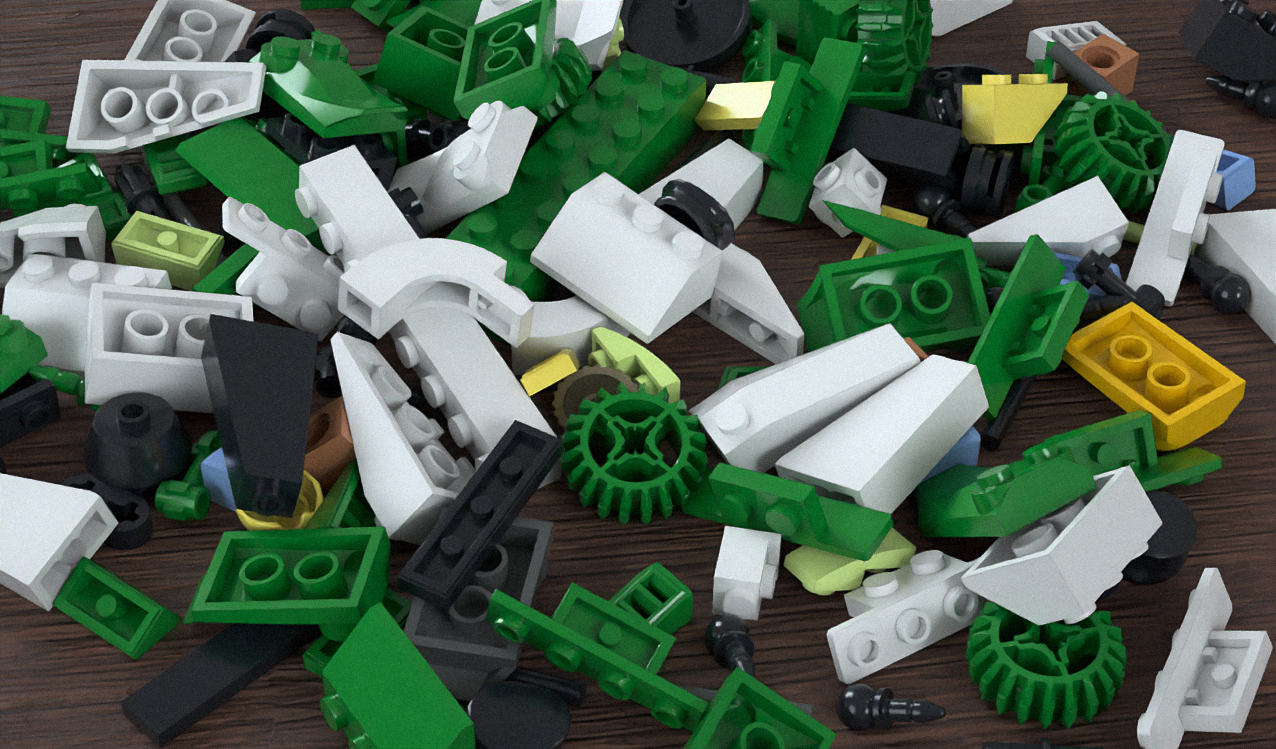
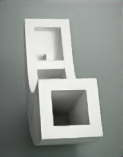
[338,238,535,348]
[511,295,631,375]

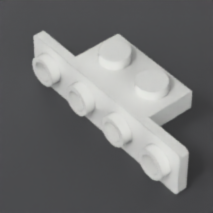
[1126,130,1225,306]
[222,197,345,342]
[827,550,993,684]
[1137,568,1273,749]

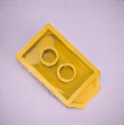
[1062,302,1246,451]

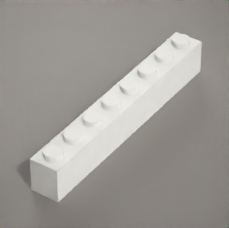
[295,145,565,489]

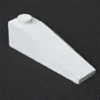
[66,60,266,153]
[0,204,106,288]
[689,323,921,473]
[330,332,476,545]

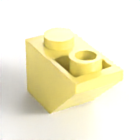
[962,74,1068,144]

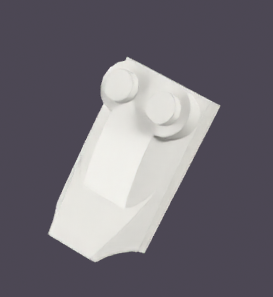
[475,0,623,71]
[387,100,538,234]

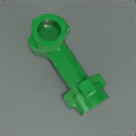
[1015,158,1078,213]
[155,431,221,521]

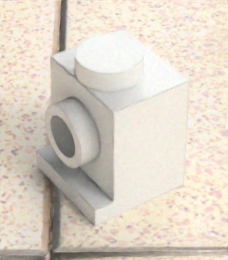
[713,526,782,621]

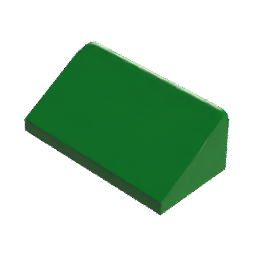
[52,556,182,660]

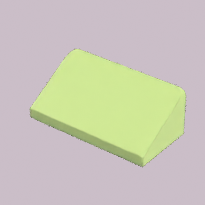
[111,211,225,292]

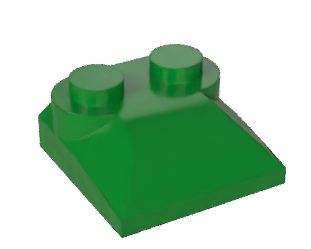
[683,667,837,749]

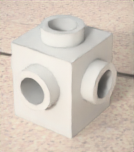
[809,148,887,238]

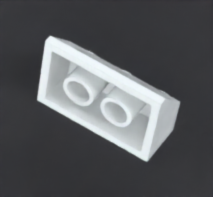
[125,0,256,62]
[530,172,723,344]
[2,253,173,378]
[85,283,254,413]
[961,465,1163,625]

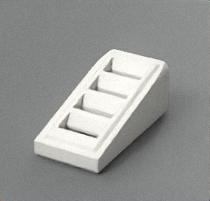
[1026,21,1126,80]

